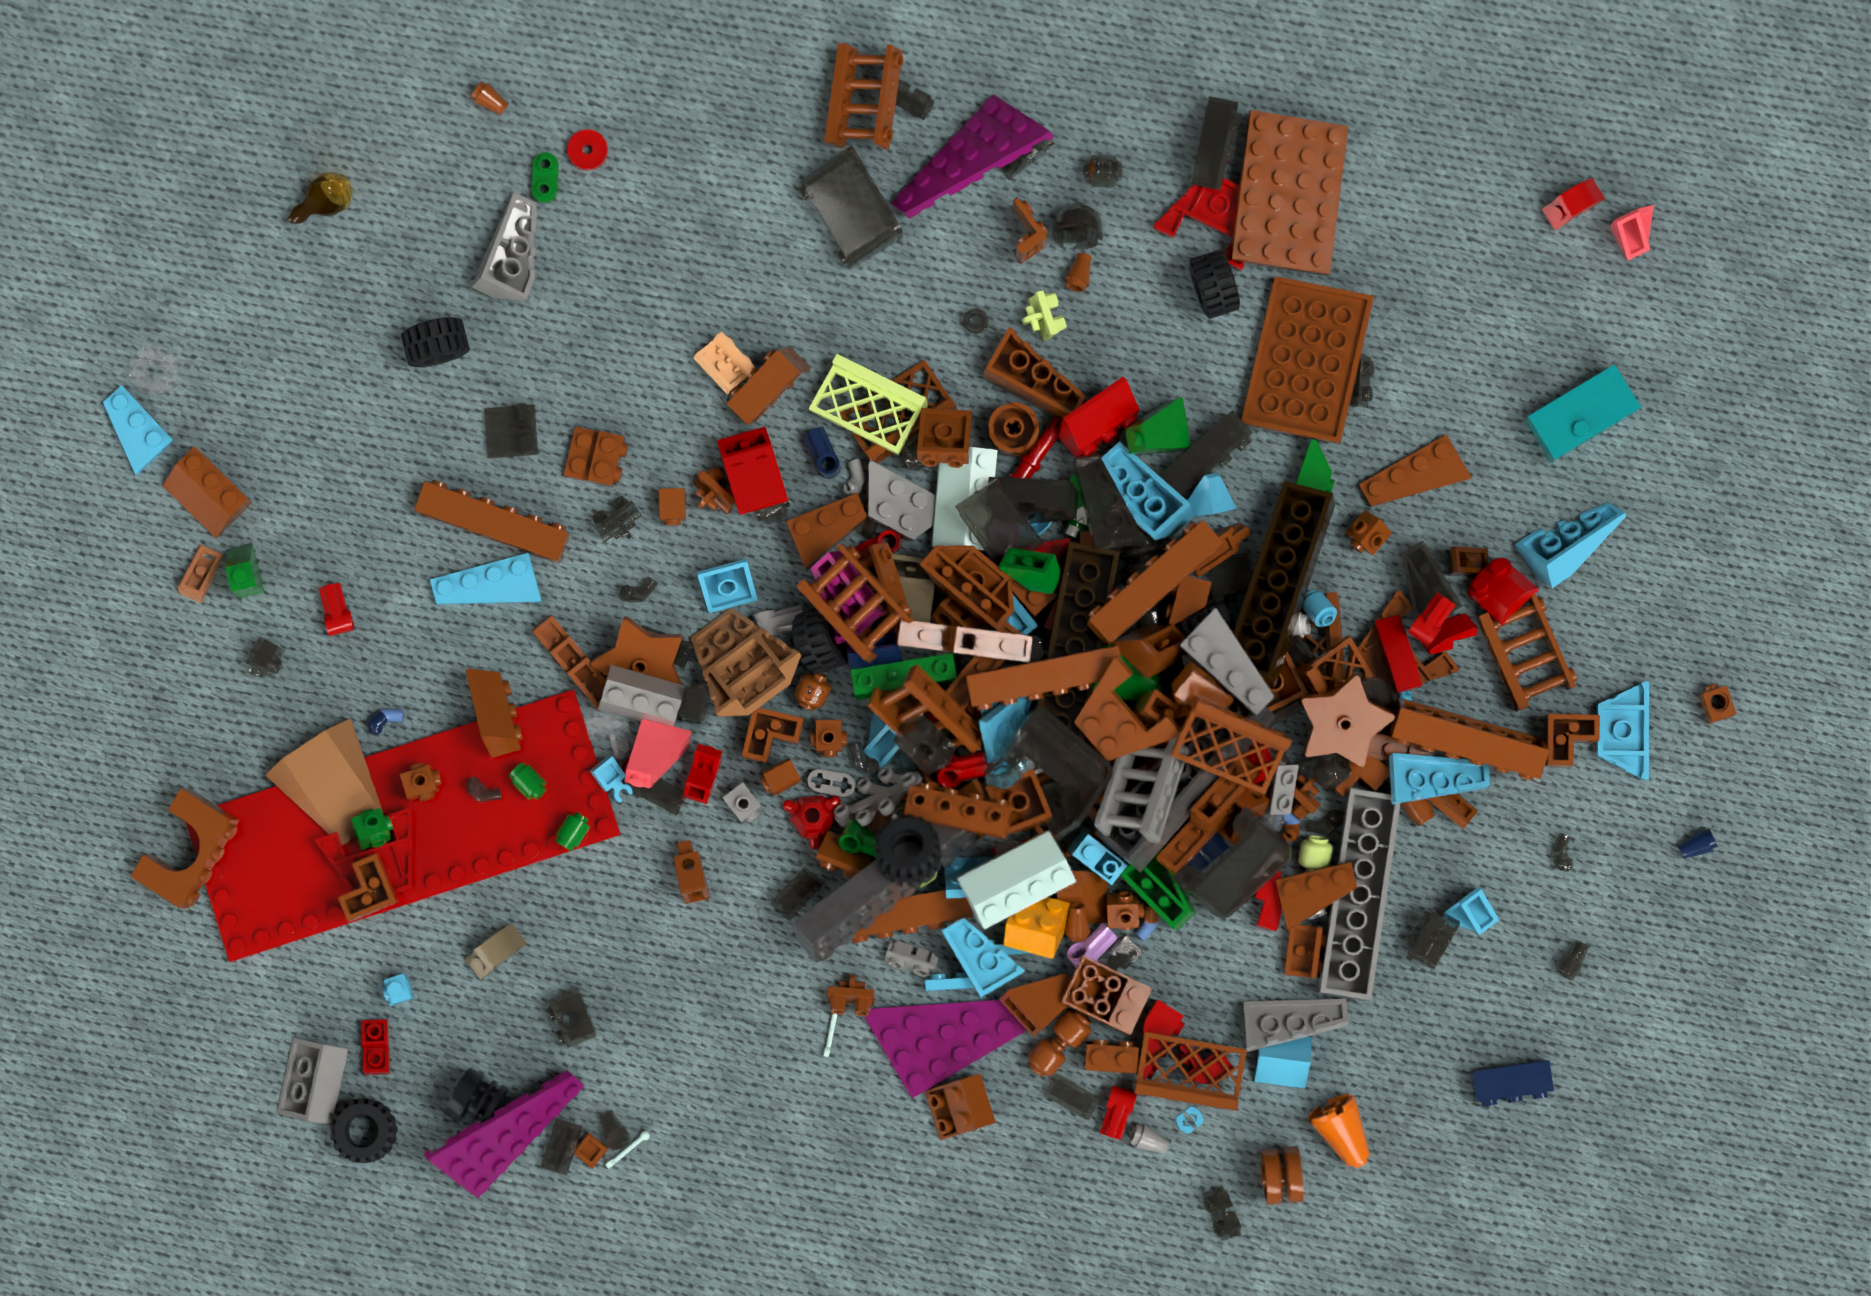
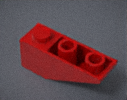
[1142,1000,1185,1080]

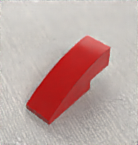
[1374,615,1423,694]
[1254,849,1282,932]

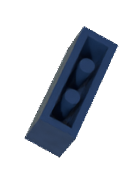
[1470,1060,1554,1107]

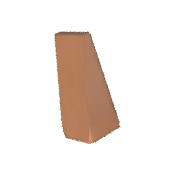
[178,545,224,603]

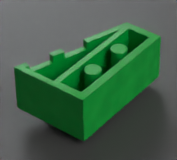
[1120,846,1196,931]

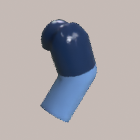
[367,709,403,735]

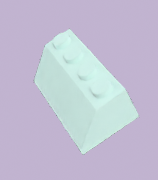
[931,447,997,553]
[957,830,1076,929]

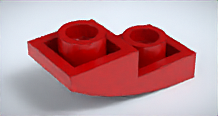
[1420,613,1477,654]
[362,1019,390,1075]

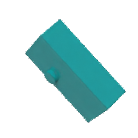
[1524,364,1641,463]

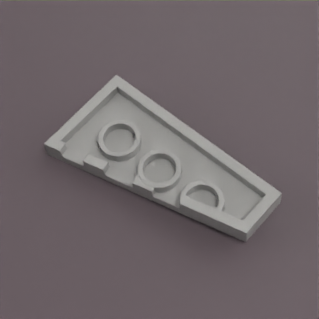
[1180,608,1274,716]
[1243,999,1348,1052]

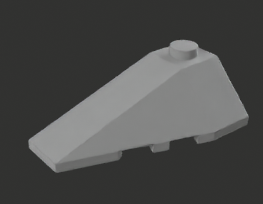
[472,192,537,301]

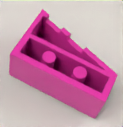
[811,551,886,644]

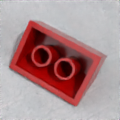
[1059,376,1139,460]

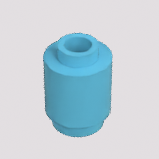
[1302,590,1337,627]

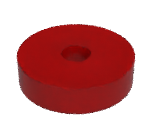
[567,129,608,171]

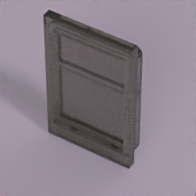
[955,478,1044,568]

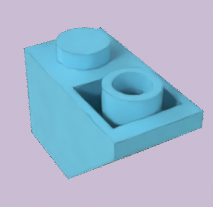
[1067,830,1127,885]

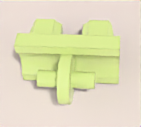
[1022,290,1067,341]

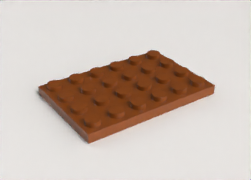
[1230,110,1349,276]
[1241,276,1374,445]

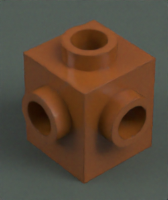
[1345,510,1392,556]
[811,720,847,757]
[400,763,442,802]
[1107,891,1144,930]

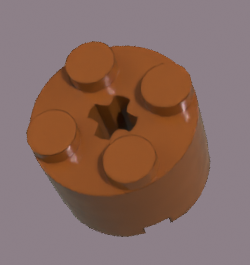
[988,402,1039,457]

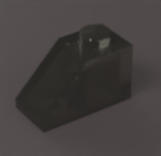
[770,867,824,922]

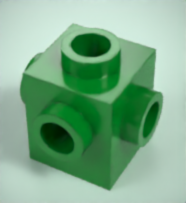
[351,808,393,850]

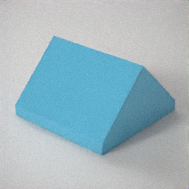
[697,559,758,613]
[1254,1037,1312,1088]

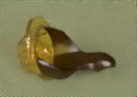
[287,172,353,224]

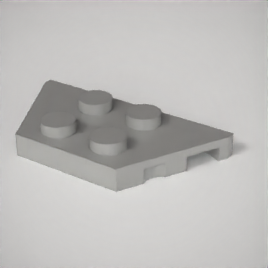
[867,461,936,541]

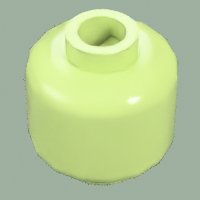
[1298,835,1334,872]

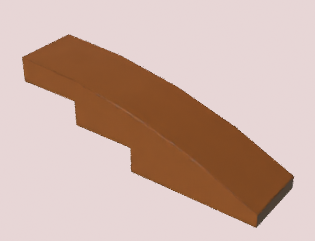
[531,615,606,712]

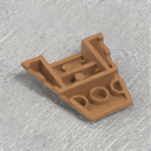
[690,607,801,717]
[265,719,385,845]

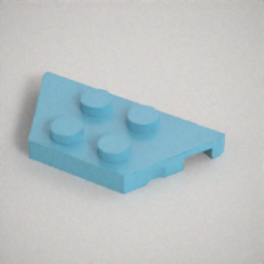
[1596,681,1649,780]

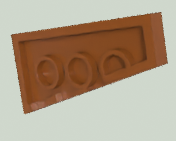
[1358,434,1472,507]

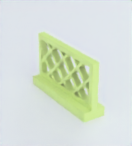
[809,354,928,455]

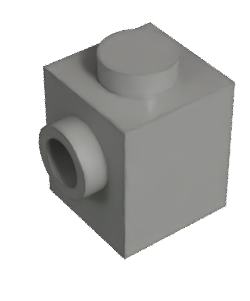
[723,782,762,824]

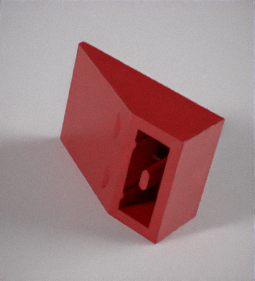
[717,426,788,515]

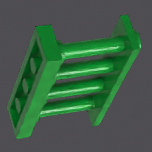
[851,653,957,701]

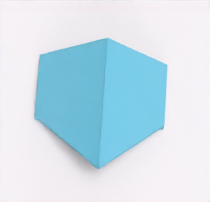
[1187,473,1236,516]
[863,712,906,769]
[1435,887,1499,935]

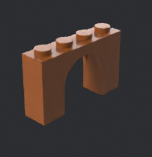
[130,788,239,908]

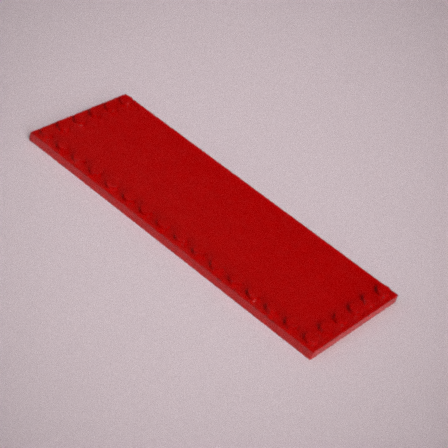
[186,689,621,962]

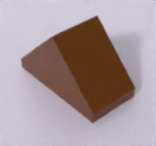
[1448,546,1489,576]

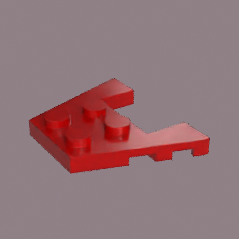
[1153,170,1244,272]
[315,807,413,894]

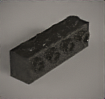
[1159,410,1253,500]

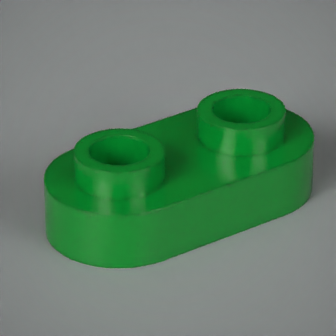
[532,152,559,204]

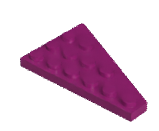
[891,94,1054,219]
[864,1000,1027,1098]
[423,1070,585,1198]

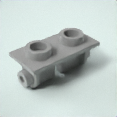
[1268,760,1299,815]
[884,940,939,977]

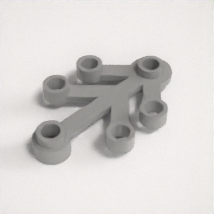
[834,767,923,827]

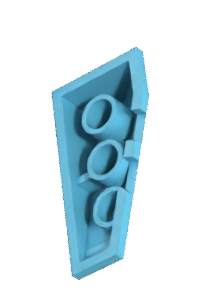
[1101,441,1194,540]
[1515,503,1626,588]

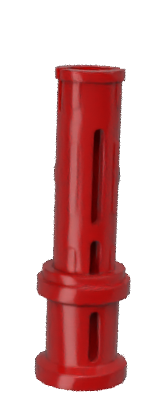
[1008,417,1062,489]

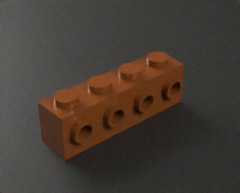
[904,783,1014,840]

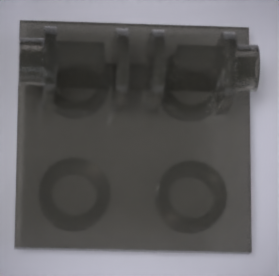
[484,403,538,459]

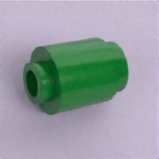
[509,762,547,800]
[555,812,590,851]

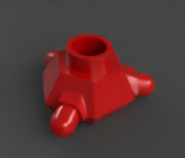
[783,795,841,849]

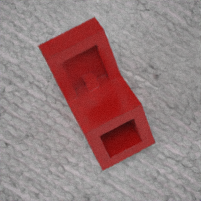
[1542,178,1605,230]
[683,743,723,804]
[1178,1044,1234,1084]

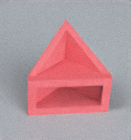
[1610,205,1654,260]

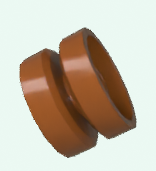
[1260,1146,1304,1205]

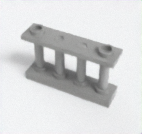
[1094,738,1189,843]

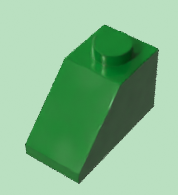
[1296,439,1335,493]
[999,548,1062,594]

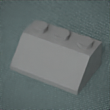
[598,665,685,726]
[277,1038,348,1125]

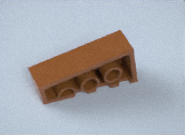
[983,326,1086,421]

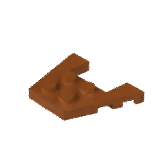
[1358,590,1460,696]
[1074,655,1181,761]

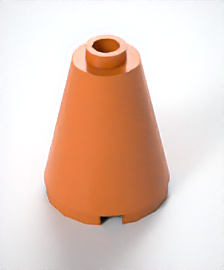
[1308,1093,1370,1168]

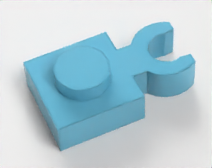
[589,755,632,803]

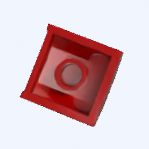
[1467,558,1539,626]

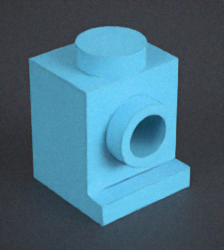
[382,973,415,1007]

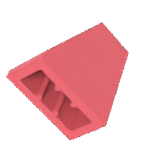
[625,719,692,788]

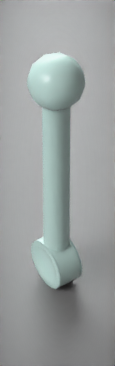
[824,1014,838,1057]
[606,1131,650,1169]

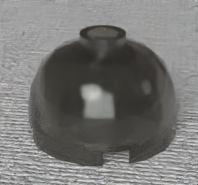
[1052,202,1103,249]

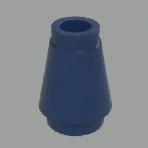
[1678,828,1718,859]

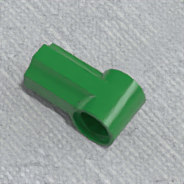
[839,819,877,857]

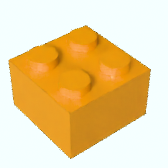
[1004,897,1070,959]

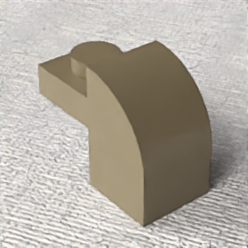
[465,924,527,980]

